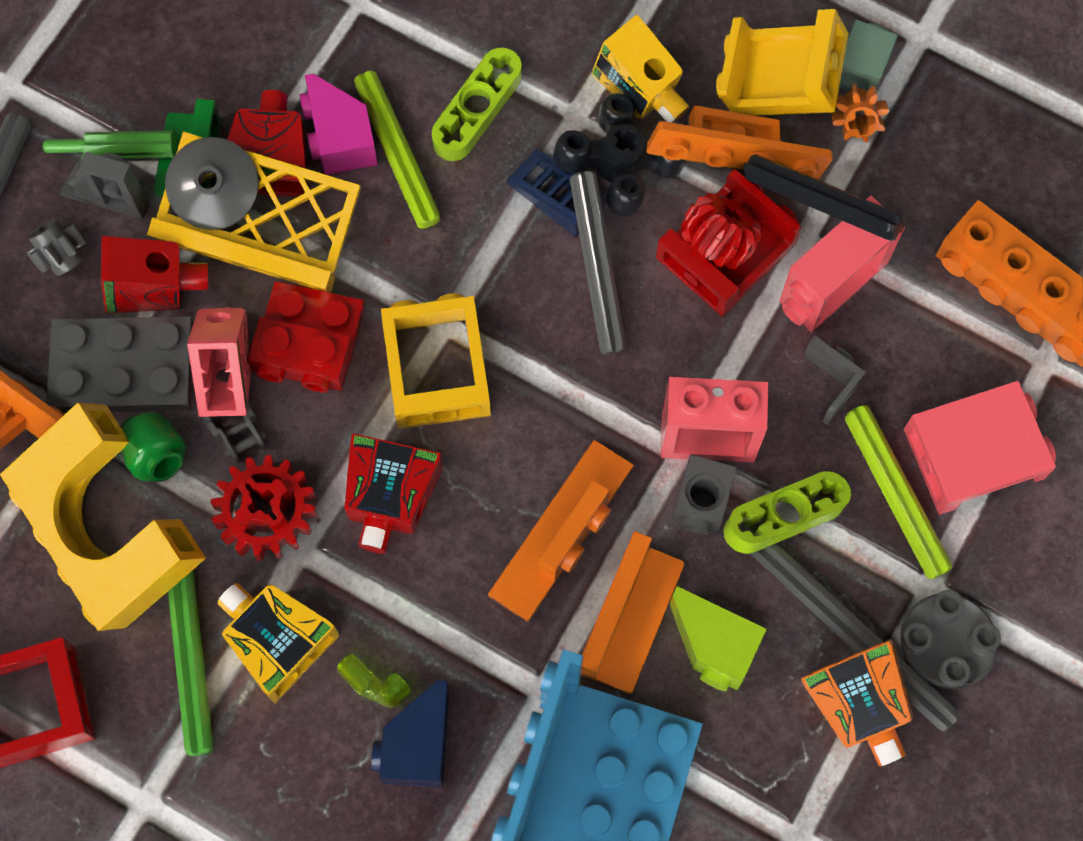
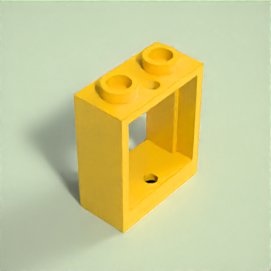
[381,293,491,429]

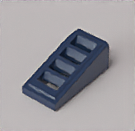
[507,149,605,237]

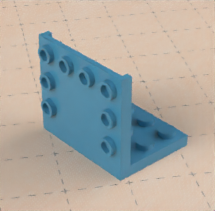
[491,649,703,841]

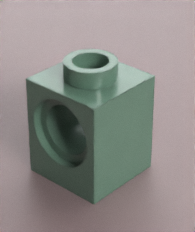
[839,20,898,91]

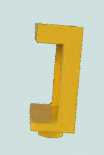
[716,9,849,116]

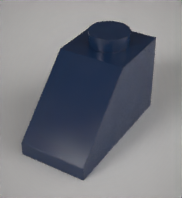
[371,680,450,788]

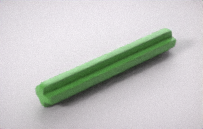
[168,570,213,756]

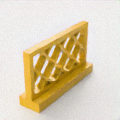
[147,132,361,293]

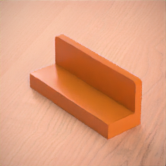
[581,531,684,694]

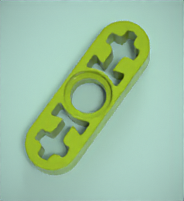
[432,48,522,161]
[723,471,851,554]

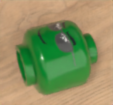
[117,412,186,482]

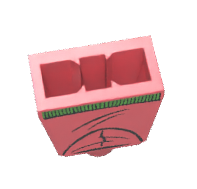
[187,307,252,417]

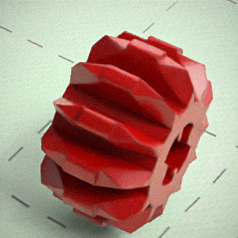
[681,193,762,269]

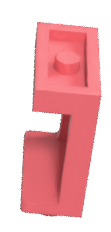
[904,381,1056,515]

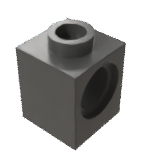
[672,454,737,535]

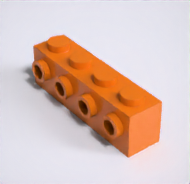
[936,200,1083,368]

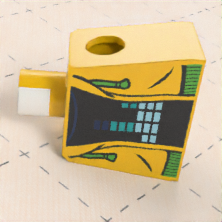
[591,14,690,123]
[218,583,340,703]

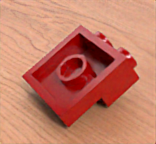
[247,281,365,393]

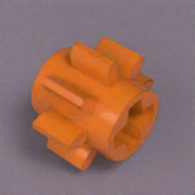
[831,83,889,143]

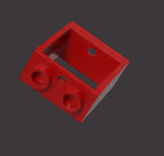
[0,637,96,768]

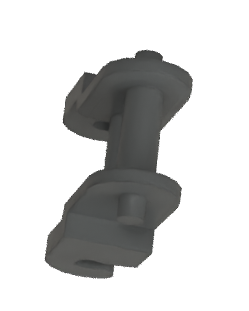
[203,404,266,463]

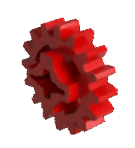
[210,455,317,561]

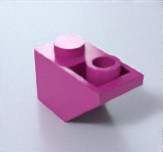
[299,74,378,175]

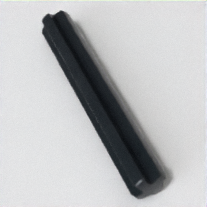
[743,154,904,241]

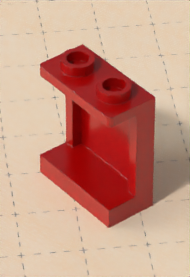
[656,169,801,317]

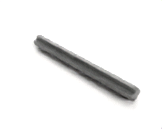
[739,522,960,732]

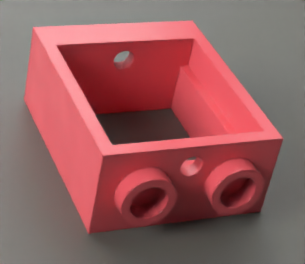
[779,195,905,333]
[660,377,768,463]

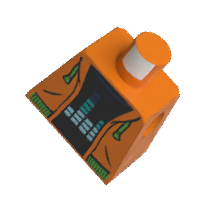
[801,638,913,766]

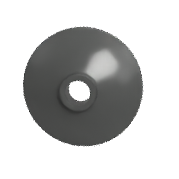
[165,137,259,230]

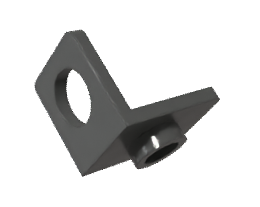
[804,336,866,426]

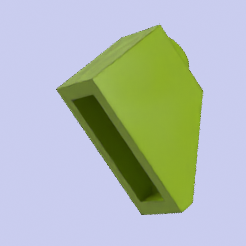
[670,586,767,691]

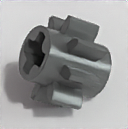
[26,218,87,276]

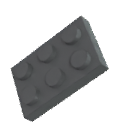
[46,316,194,413]

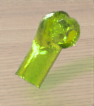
[337,654,410,708]

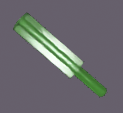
[43,130,179,158]

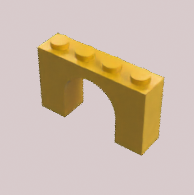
[0,403,206,631]

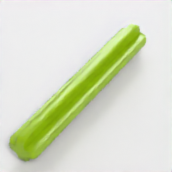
[354,70,440,229]
[845,405,952,579]

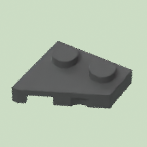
[59,152,148,219]

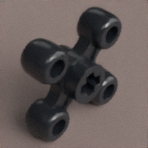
[553,93,687,216]

